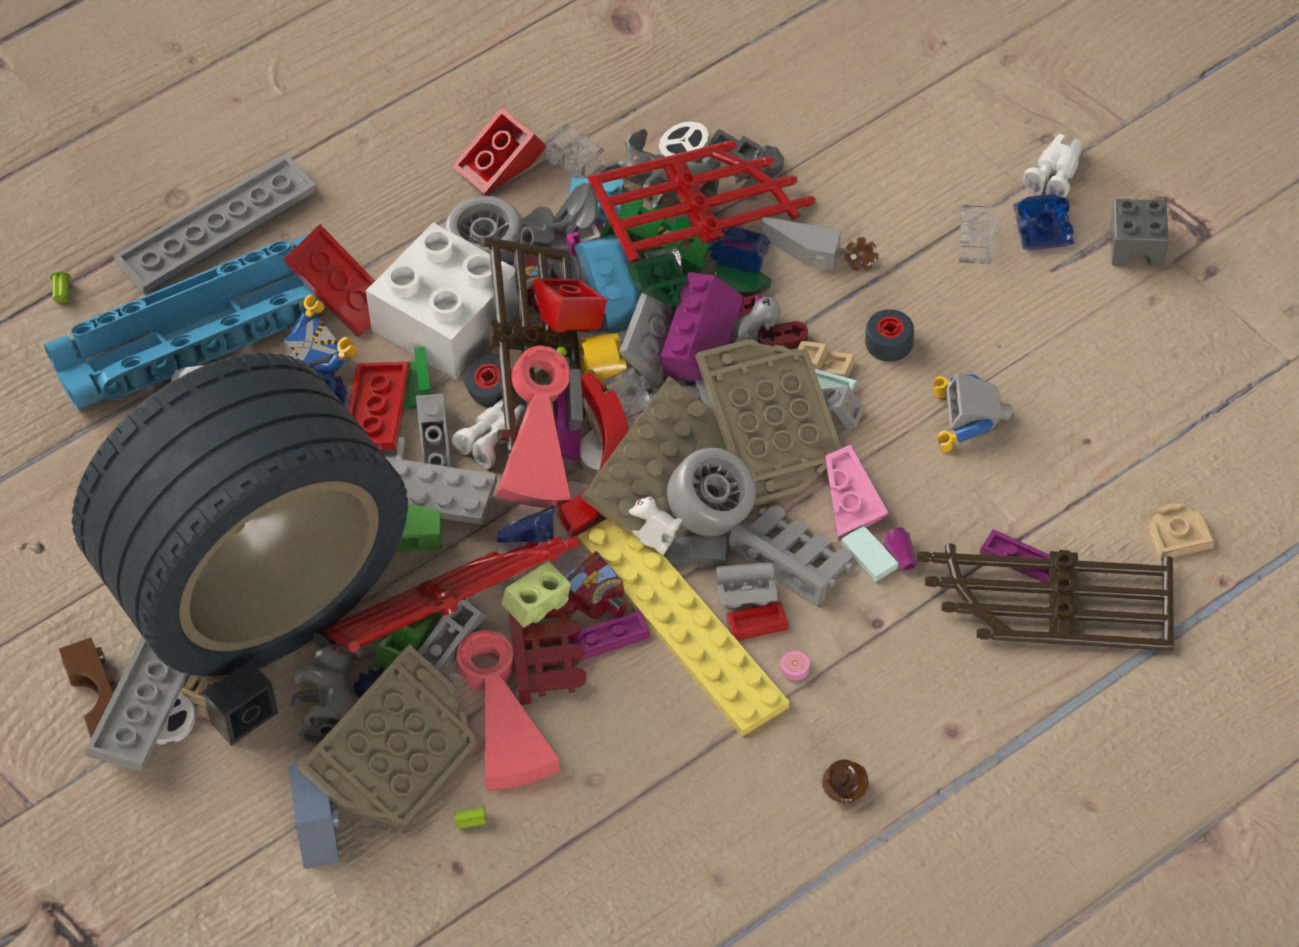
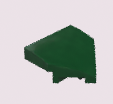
[713,252,772,297]
[627,253,688,307]

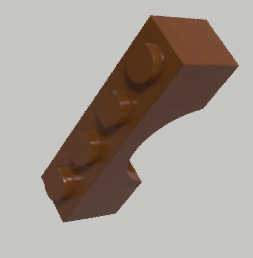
[59,637,115,738]

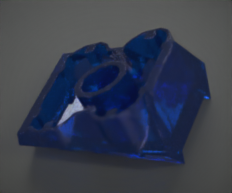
[1013,194,1075,250]
[710,226,771,272]
[496,506,555,543]

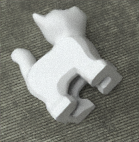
[629,497,683,555]

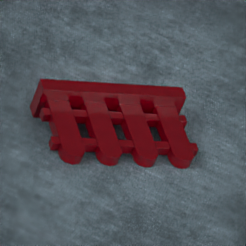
[508,596,587,705]

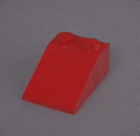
[452,107,547,195]

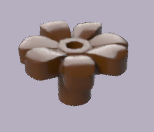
[845,237,879,271]

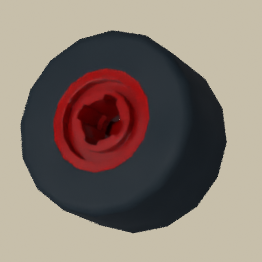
[865,309,914,362]
[465,354,515,408]

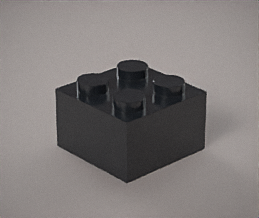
[203,660,278,746]

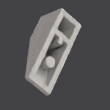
[762,217,841,271]
[418,599,489,672]

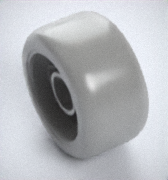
[444,196,524,262]
[667,448,756,537]

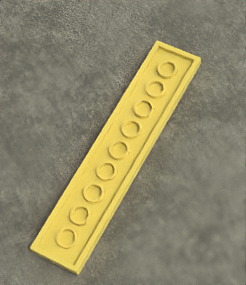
[578,519,790,737]

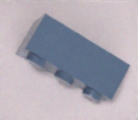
[289,763,339,868]

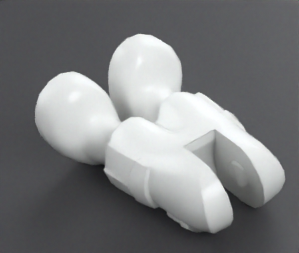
[1022,134,1083,200]
[452,399,527,469]

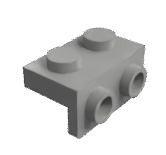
[716,562,777,608]

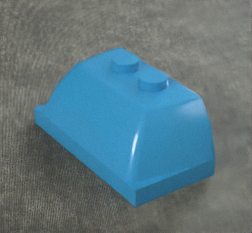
[575,231,642,334]

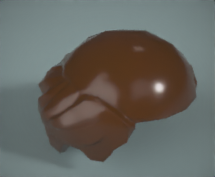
[822,759,869,804]

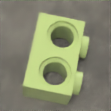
[502,561,571,627]

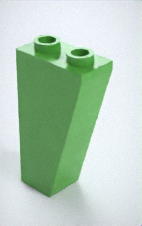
[396,505,442,552]

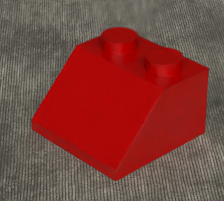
[533,279,607,333]

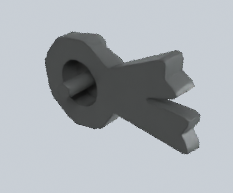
[734,145,784,198]

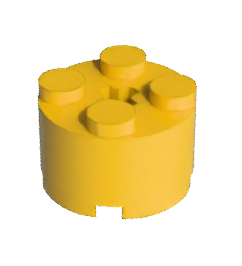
[578,333,627,390]

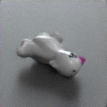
[730,295,781,344]

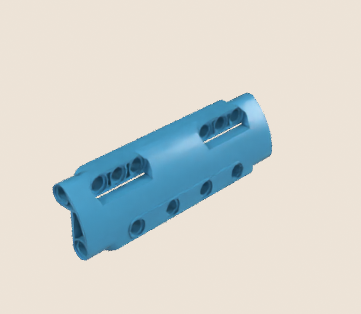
[44,234,326,411]

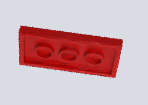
[282,224,375,338]
[348,361,411,451]

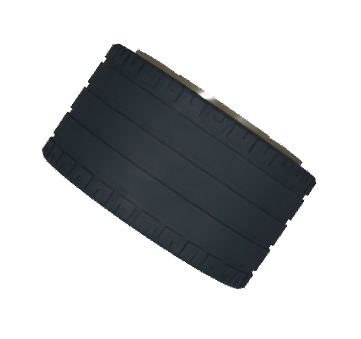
[72,353,408,676]

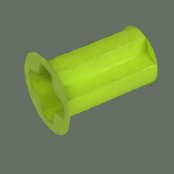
[50,271,71,304]
[455,804,488,829]

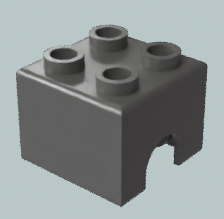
[1110,199,1169,266]

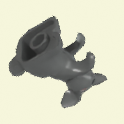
[598,128,721,227]
[291,633,377,745]

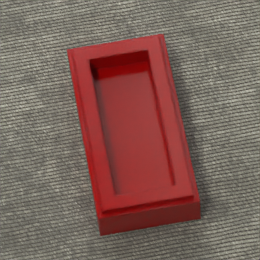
[726,601,789,641]

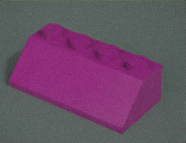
[661,272,744,382]

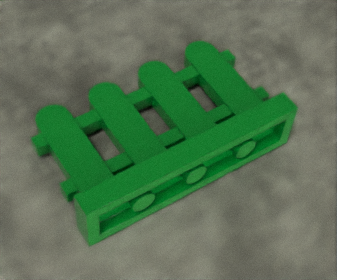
[600,199,716,277]

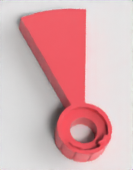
[495,346,571,508]
[456,630,560,790]

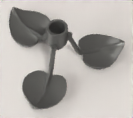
[520,183,598,280]

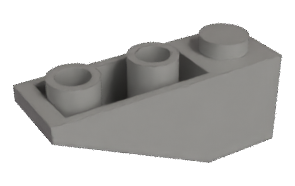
[416,393,451,467]

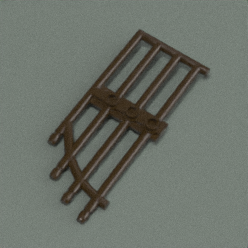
[480,236,585,459]
[917,543,1174,651]

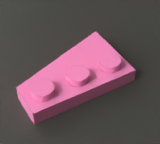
[826,445,888,540]

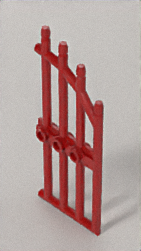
[587,141,816,263]
[323,537,580,653]

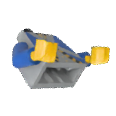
[284,295,357,377]
[933,372,1012,453]

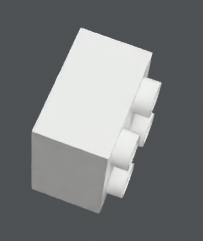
[366,222,519,380]

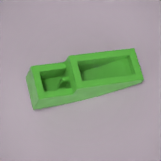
[374,611,442,670]

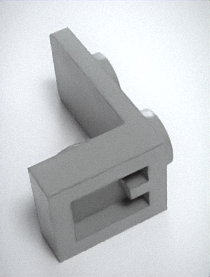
[822,386,864,429]

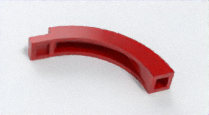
[556,371,628,538]

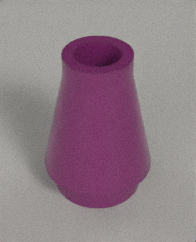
[884,527,917,571]

